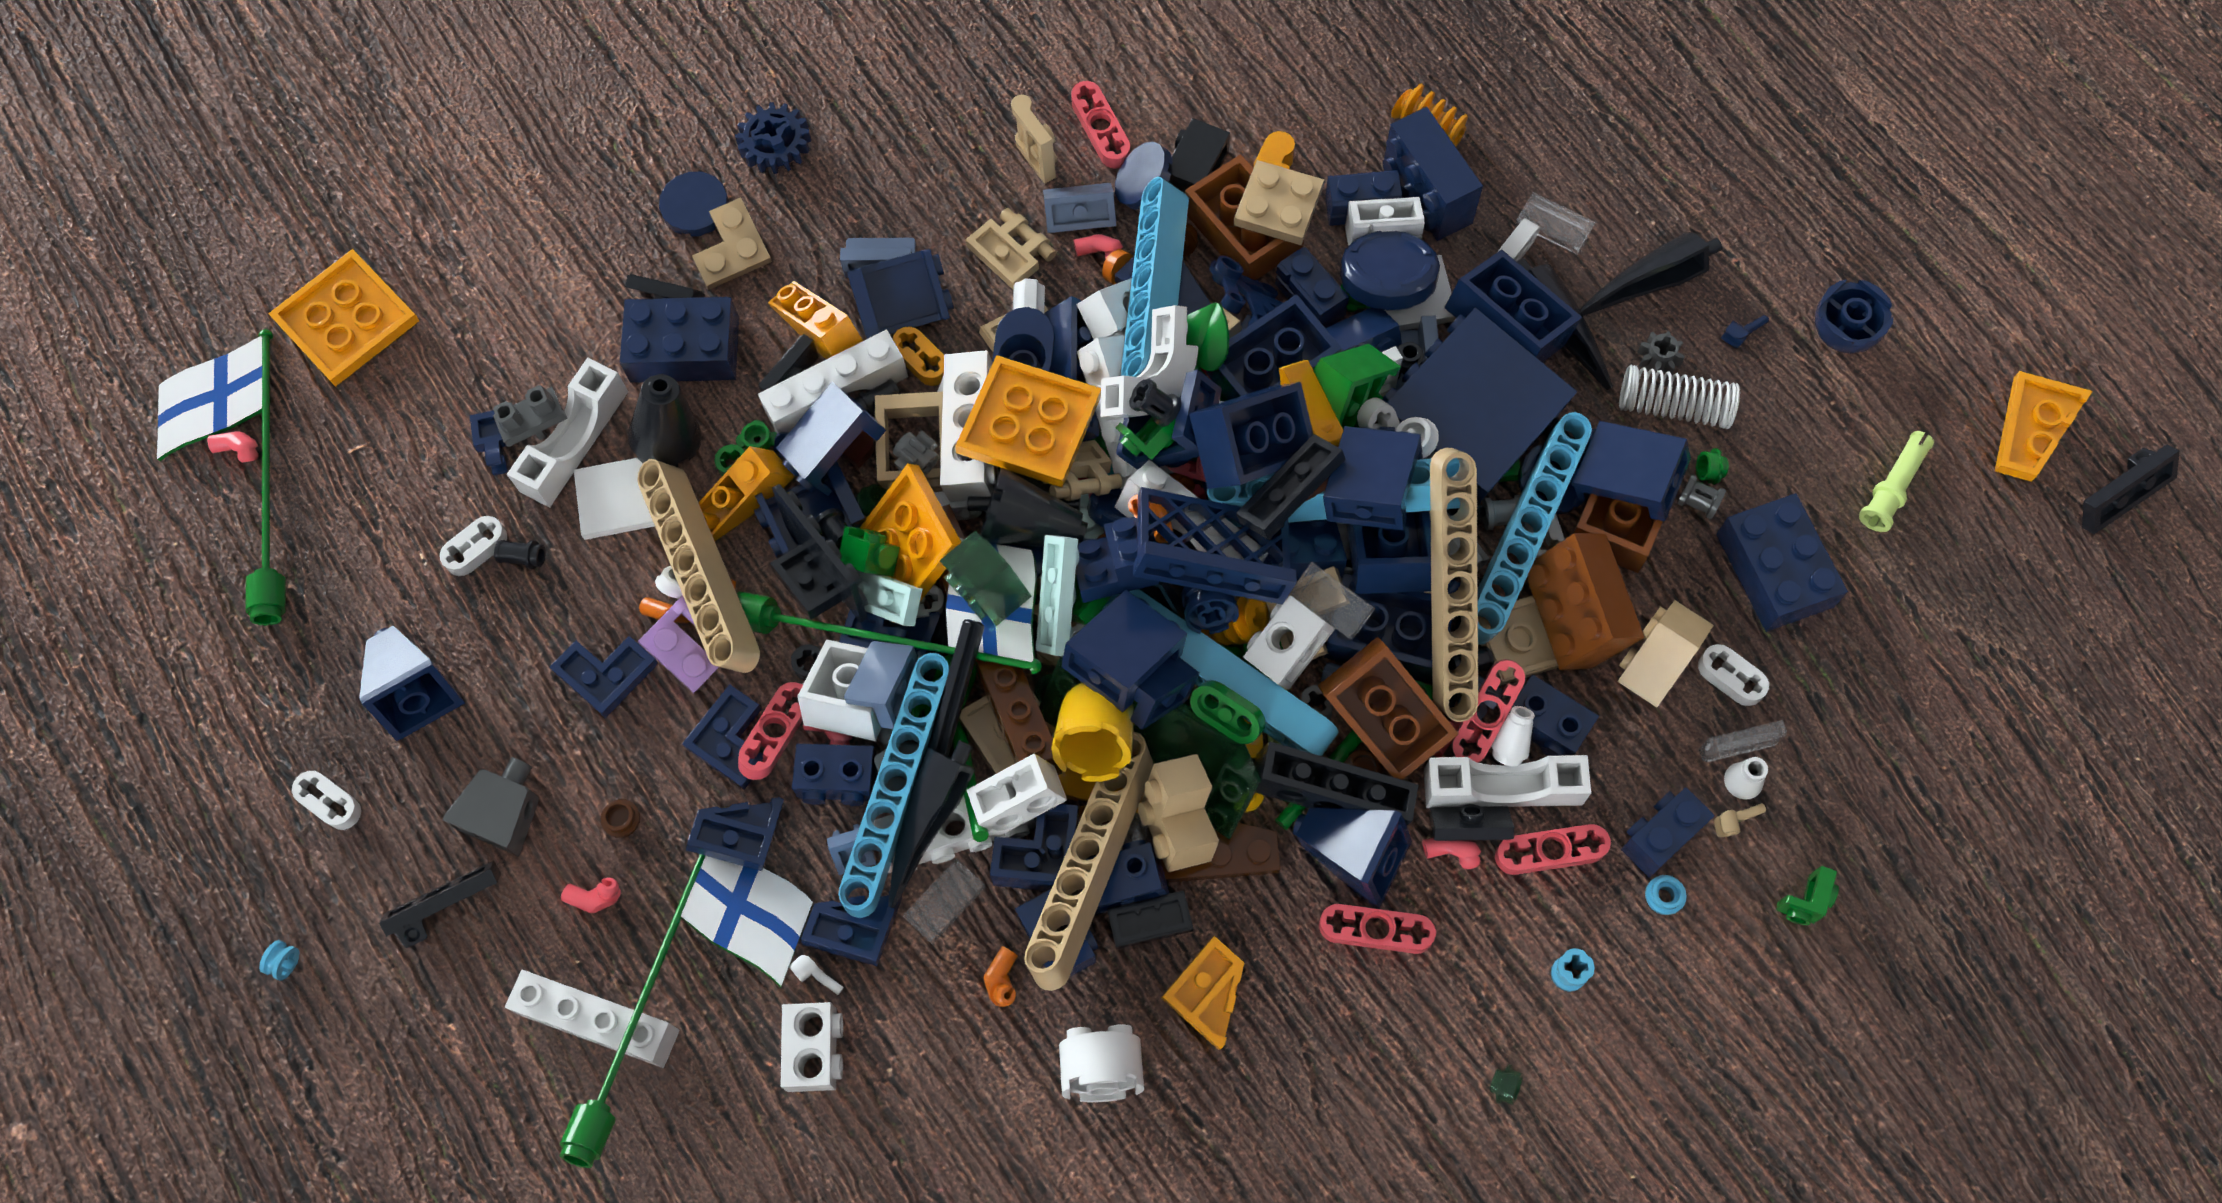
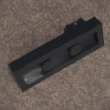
[1236,434,1346,541]
[2082,444,2180,535]
[379,860,501,948]

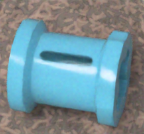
[1551,948,1595,992]

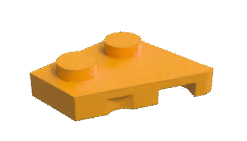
[1160,936,1244,1050]

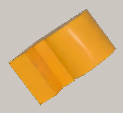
[1253,131,1295,169]

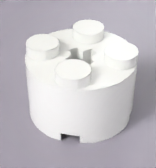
[1059,1024,1144,1102]

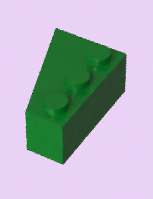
[1314,344,1401,430]

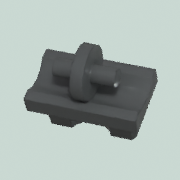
[493,385,567,447]

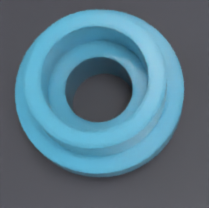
[1645,875,1687,915]

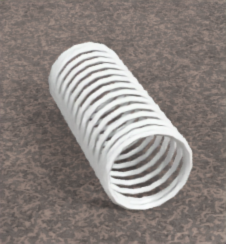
[1619,365,1740,429]

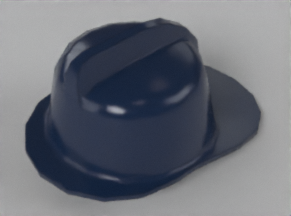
[992,307,1054,372]

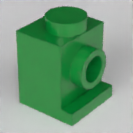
[840,526,900,577]

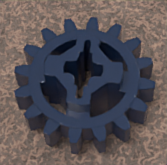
[735,102,812,174]

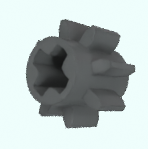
[1637,331,1685,376]
[893,431,939,475]

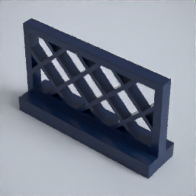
[1133,487,1297,605]

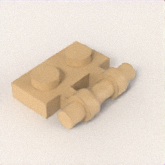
[965,208,1057,290]
[1042,440,1122,501]

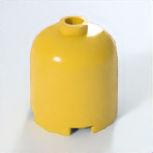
[1051,683,1134,782]

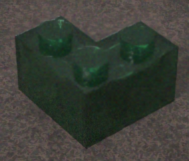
[940,531,1032,627]

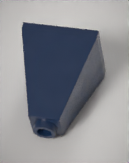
[359,625,465,741]
[1293,808,1412,909]

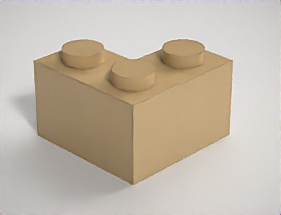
[1617,600,1714,707]
[1138,754,1219,872]

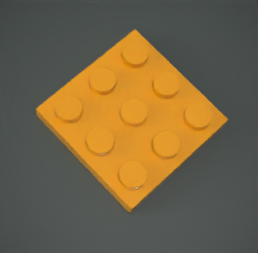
[268,249,420,387]
[955,355,1101,488]
[860,463,964,623]

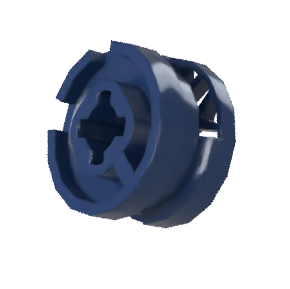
[1181,586,1239,634]

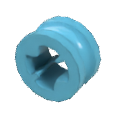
[259,940,300,981]

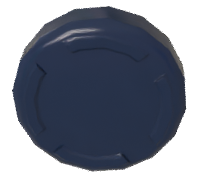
[1340,231,1440,311]

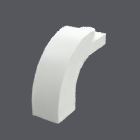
[1101,305,1198,418]

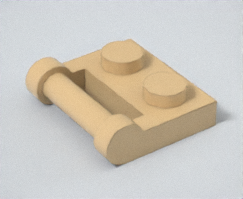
[1011,95,1057,184]

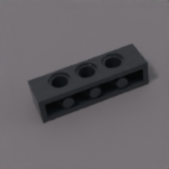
[1249,741,1419,826]

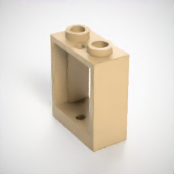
[875,391,943,492]

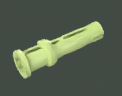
[1859,431,1934,532]

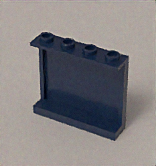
[1382,307,1577,505]

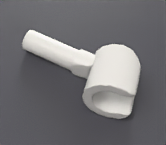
[789,955,844,995]

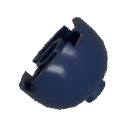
[1814,280,1894,354]

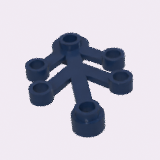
[1209,255,1283,326]

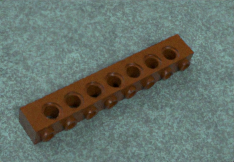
[937,504,1062,775]

